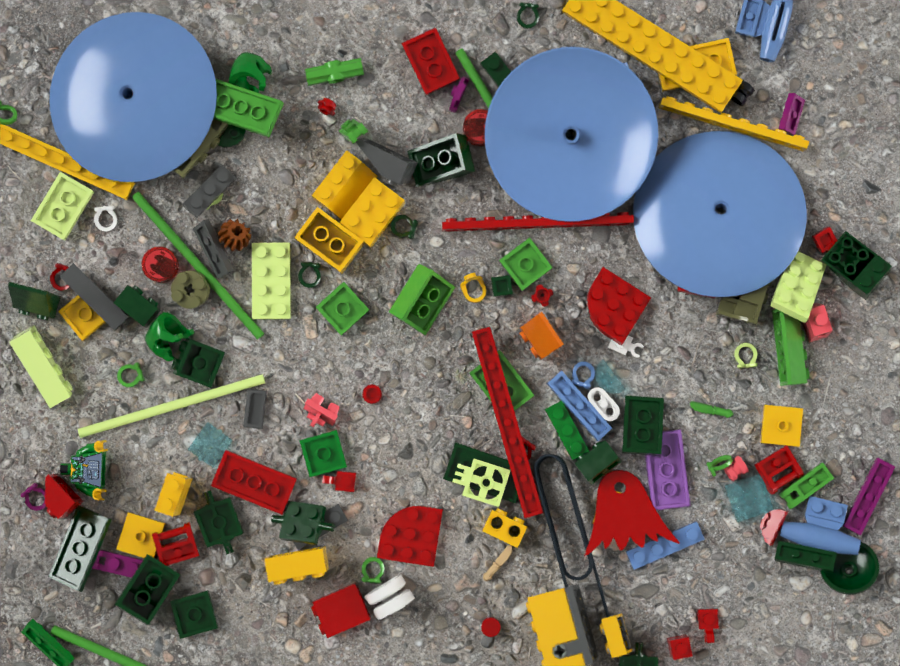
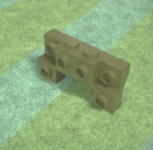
[173,119,229,179]
[716,281,773,325]

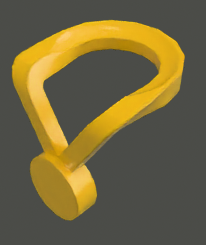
[460,273,487,303]

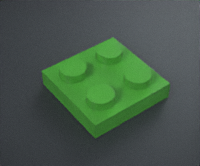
[499,237,553,291]
[316,282,370,336]

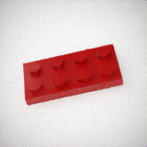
[211,450,297,515]

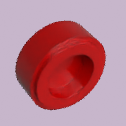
[362,384,382,404]
[481,617,501,637]

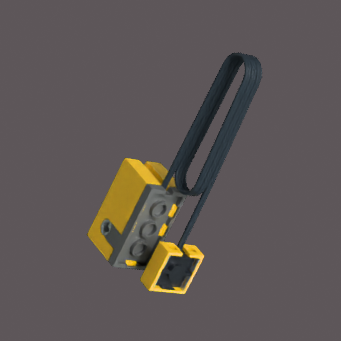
[526,454,632,666]

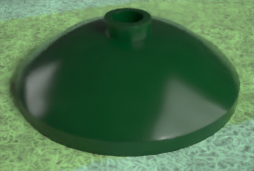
[820,542,879,595]

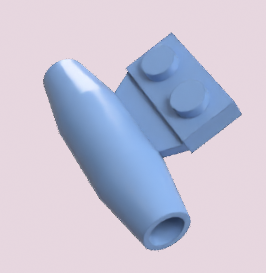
[735,0,793,62]
[780,496,861,555]

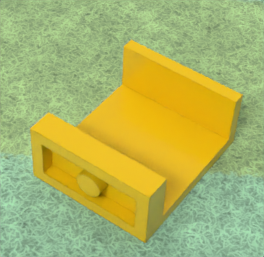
[154,472,193,517]

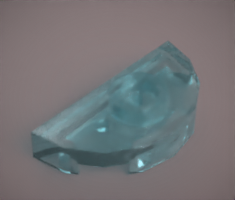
[595,359,626,393]

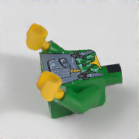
[60,440,108,501]

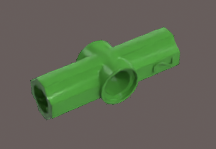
[305,58,364,86]

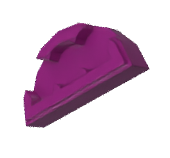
[449,76,469,113]

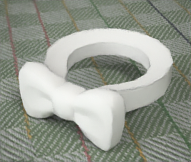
[94,205,118,232]

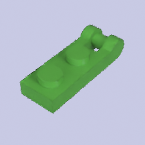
[339,119,368,144]
[778,462,834,509]

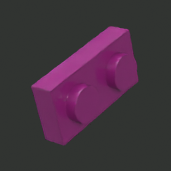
[779,93,805,136]

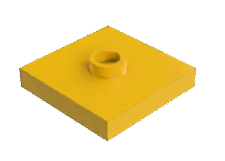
[760,405,803,447]
[116,512,166,558]

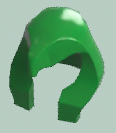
[228,52,272,93]
[145,312,195,362]

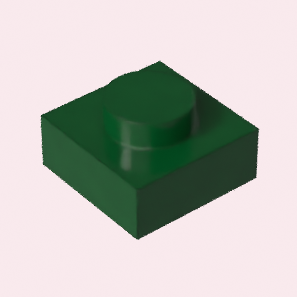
[491,275,513,297]

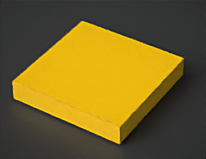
[58,295,106,341]

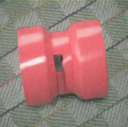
[723,456,749,482]

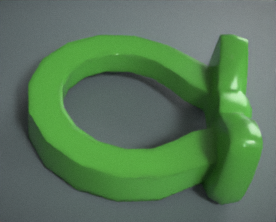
[0,101,17,125]
[117,362,145,387]
[706,455,733,477]
[361,557,385,584]

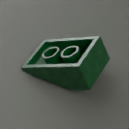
[407,133,475,187]
[8,282,61,321]
[114,554,181,625]

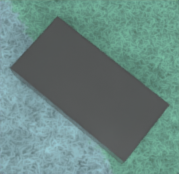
[243,389,267,429]

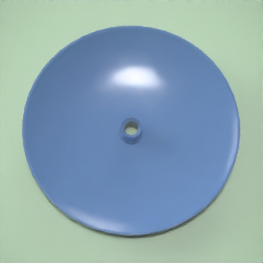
[49,12,217,182]
[485,47,658,222]
[633,131,807,297]

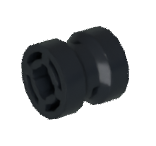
[731,80,755,106]

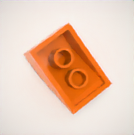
[519,312,564,360]

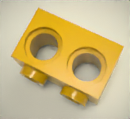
[482,508,527,548]

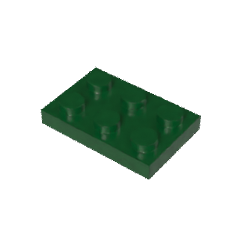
[622,395,664,456]

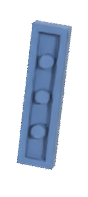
[546,371,612,441]
[625,521,705,570]

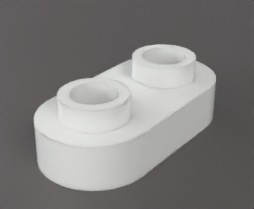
[587,387,620,421]

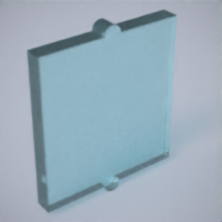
[188,422,233,468]

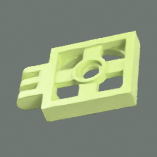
[452,459,511,507]

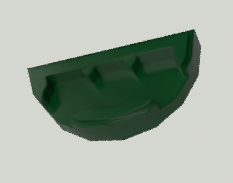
[217,124,246,148]

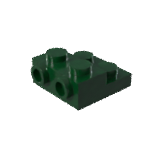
[171,338,225,388]

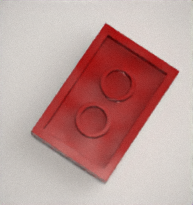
[402,28,460,96]

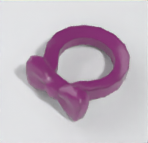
[20,482,46,511]

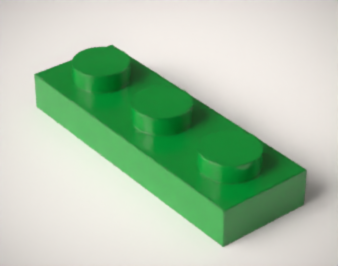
[545,401,589,460]
[21,619,75,666]

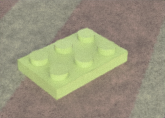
[31,172,94,241]

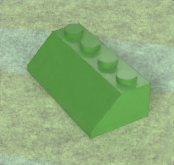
[772,309,809,386]

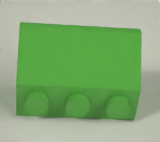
[389,264,455,336]

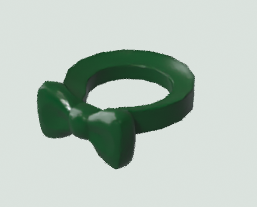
[517,2,539,28]
[391,215,418,239]
[298,262,321,288]

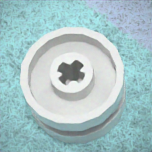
[365,574,415,620]

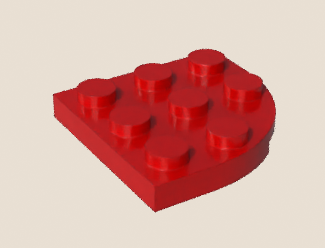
[587,267,651,345]
[377,506,443,567]

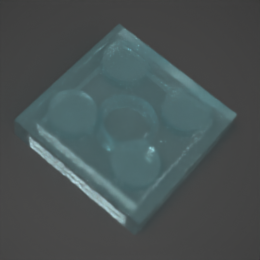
[724,474,774,522]

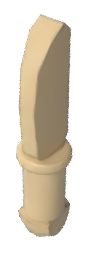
[483,545,512,581]

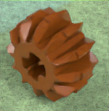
[218,219,251,252]

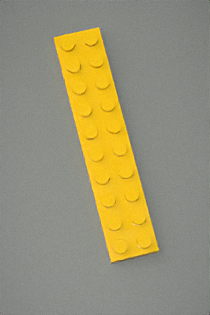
[562,0,743,113]

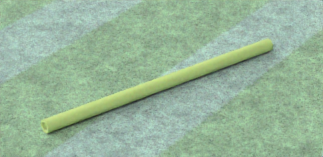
[78,374,265,438]

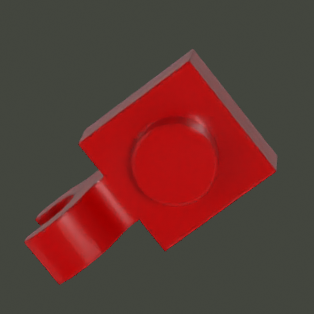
[322,471,356,492]
[697,609,719,643]

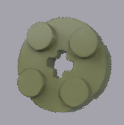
[171,270,210,309]

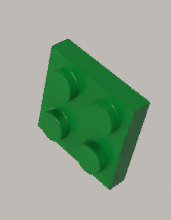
[300,430,347,477]

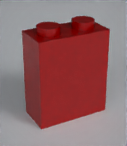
[311,582,371,638]

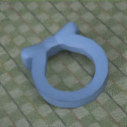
[571,362,595,389]

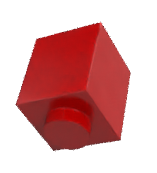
[667,634,693,660]

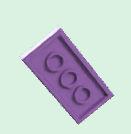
[645,429,691,510]

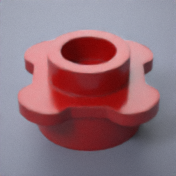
[318,98,336,116]
[531,284,553,307]

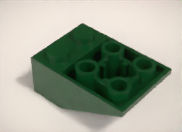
[821,231,892,300]

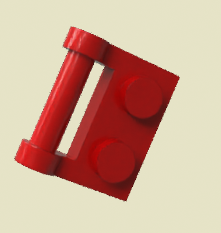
[754,445,804,495]
[152,522,199,566]

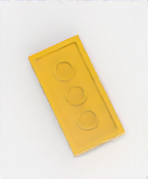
[658,38,737,92]

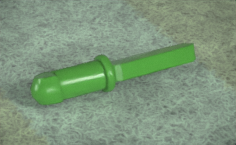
[690,401,733,418]

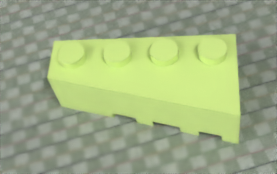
[9,325,73,408]

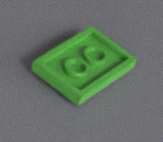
[469,350,535,411]

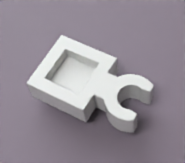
[607,336,644,358]

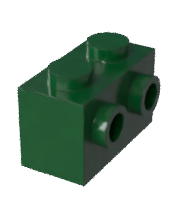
[113,285,161,328]
[574,440,622,485]

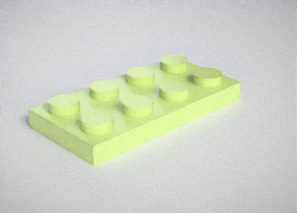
[252,242,291,320]
[770,251,826,323]

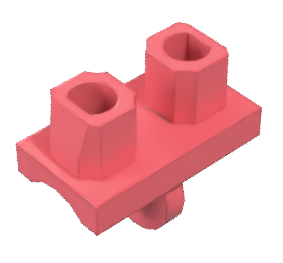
[303,393,340,428]

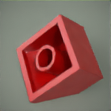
[45,473,83,519]

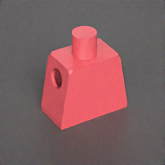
[802,302,832,343]

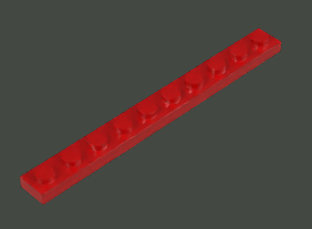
[442,212,634,232]
[472,327,543,518]

